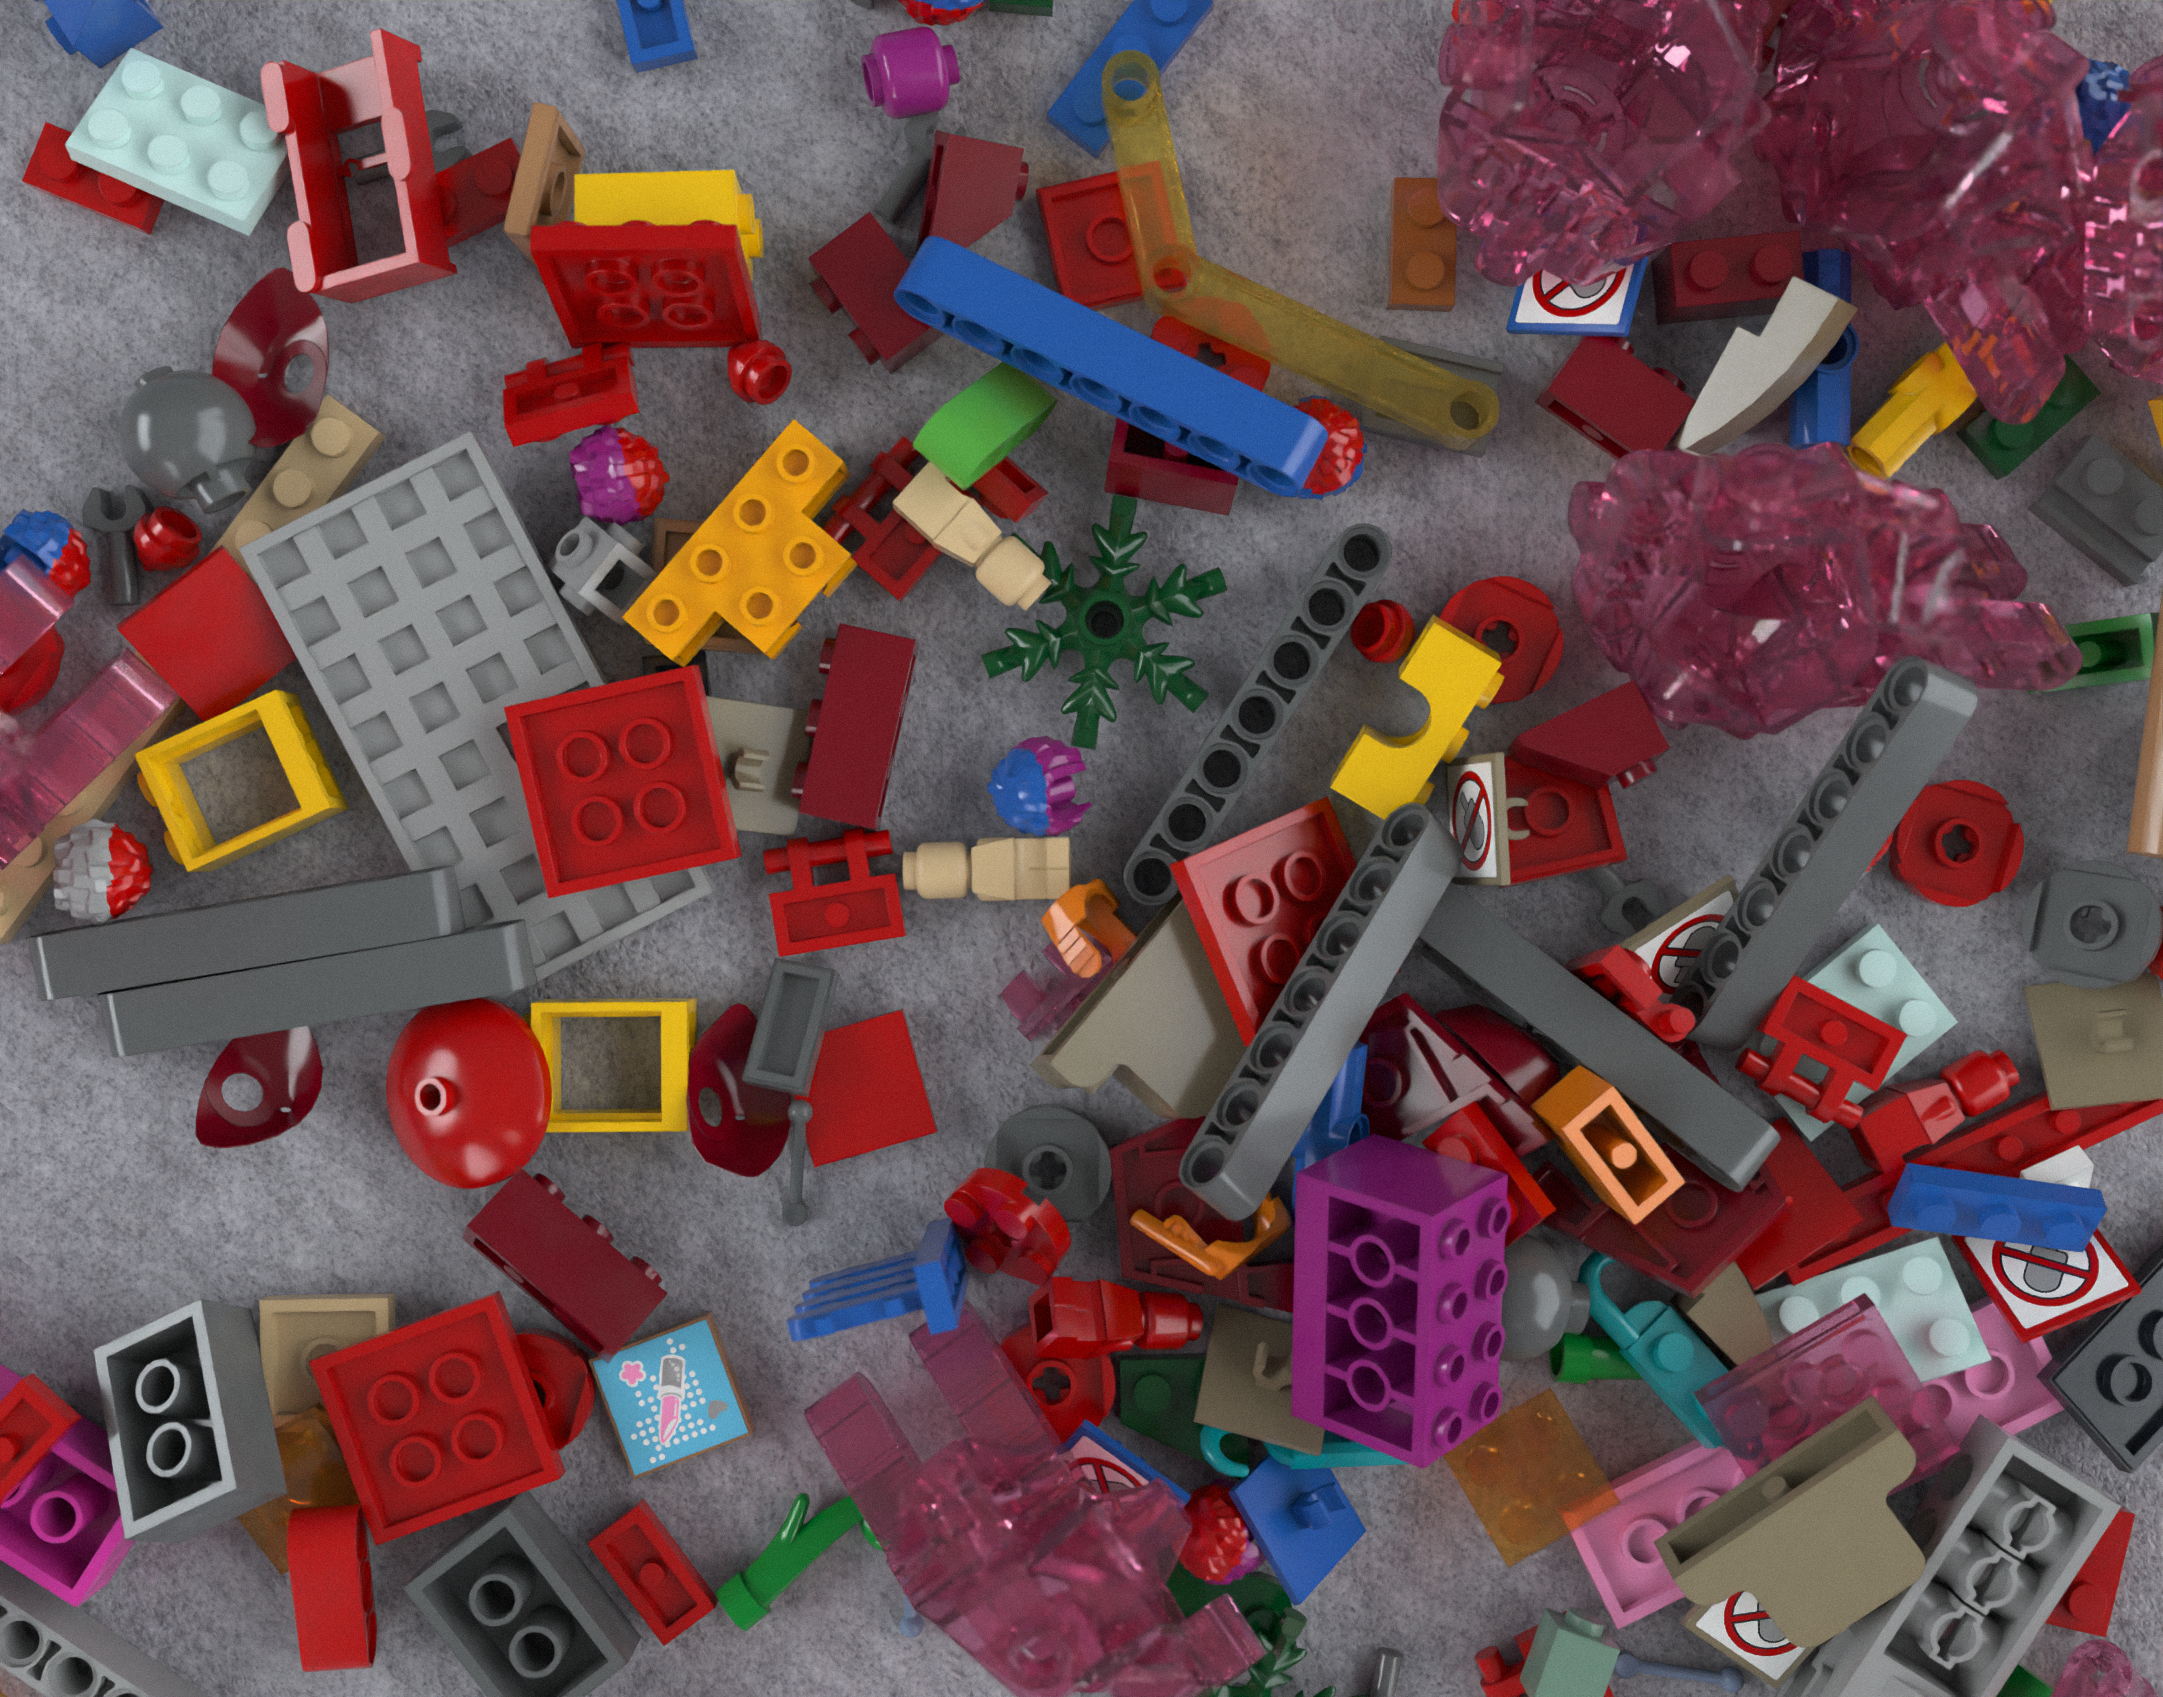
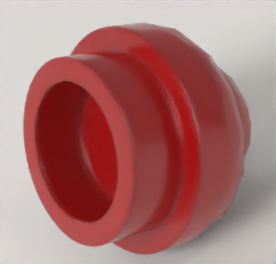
[727,340,792,405]
[133,506,202,572]
[1351,599,1415,664]

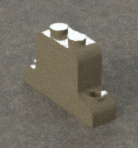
[1029,890,1249,1119]
[1653,1395,1925,1648]

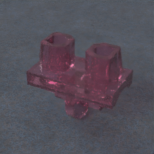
[1000,941,1112,1042]

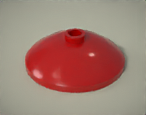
[386,997,552,1189]

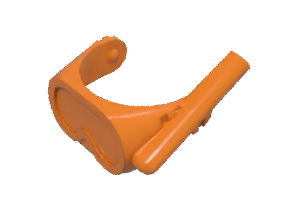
[1041,878,1138,978]
[1130,1192,1294,1280]

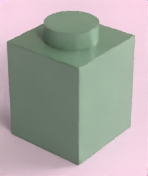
[1519,1607,1620,1697]

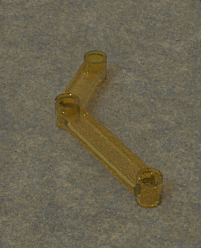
[1101,50,1500,450]

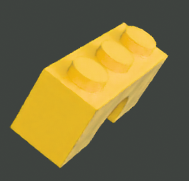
[1330,615,1505,820]

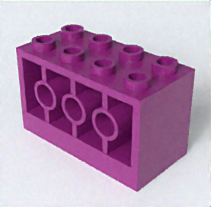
[1291,1134,1511,1469]

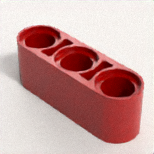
[287,1504,377,1672]

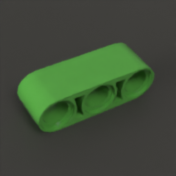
[912,362,1058,490]

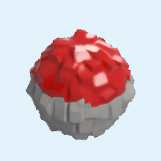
[53,818,154,925]

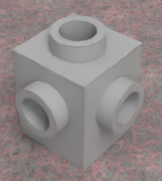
[546,516,659,627]

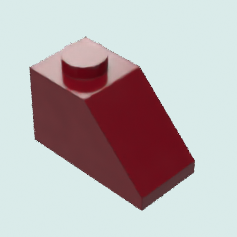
[915,130,1029,255]
[1507,680,1670,789]

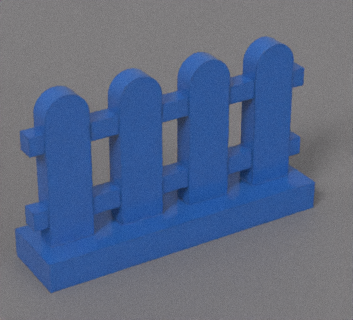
[786,1217,969,1341]

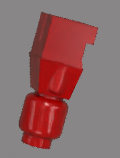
[1846,1049,2020,1174]
[1028,1276,1203,1361]

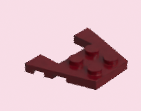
[1358,993,1555,1158]
[1531,1038,1788,1299]
[1109,1116,1294,1313]

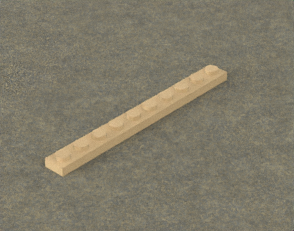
[0,394,386,944]

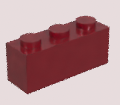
[791,623,919,830]
[462,1169,668,1363]

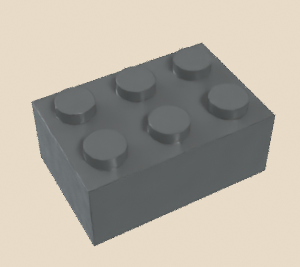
[94,1299,287,1543]
[403,1490,641,1697]

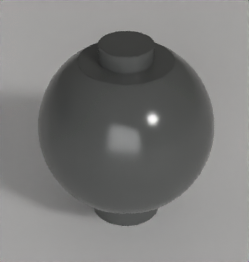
[119,366,257,514]
[1499,1233,1590,1362]

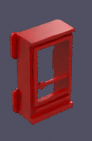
[260,28,457,304]

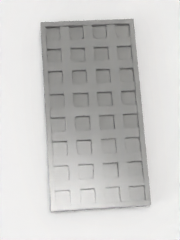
[239,431,716,1001]

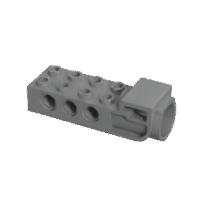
[1776,1414,2121,1697]

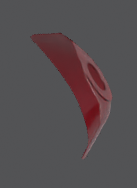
[211,267,329,448]
[686,1003,791,1177]
[1435,1004,1562,1150]
[195,1026,323,1149]

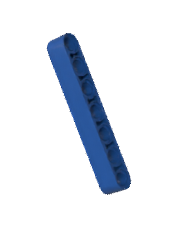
[893,236,1328,498]

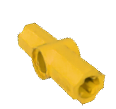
[1846,304,2022,481]

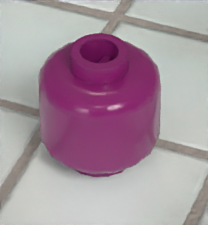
[861,26,960,119]

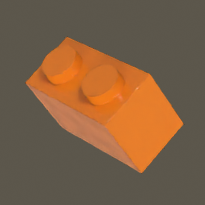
[1530,1065,1685,1225]

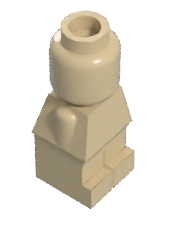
[892,461,1052,611]
[903,837,1072,901]

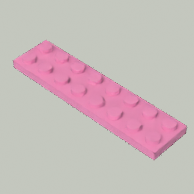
[1557,1295,2065,1630]

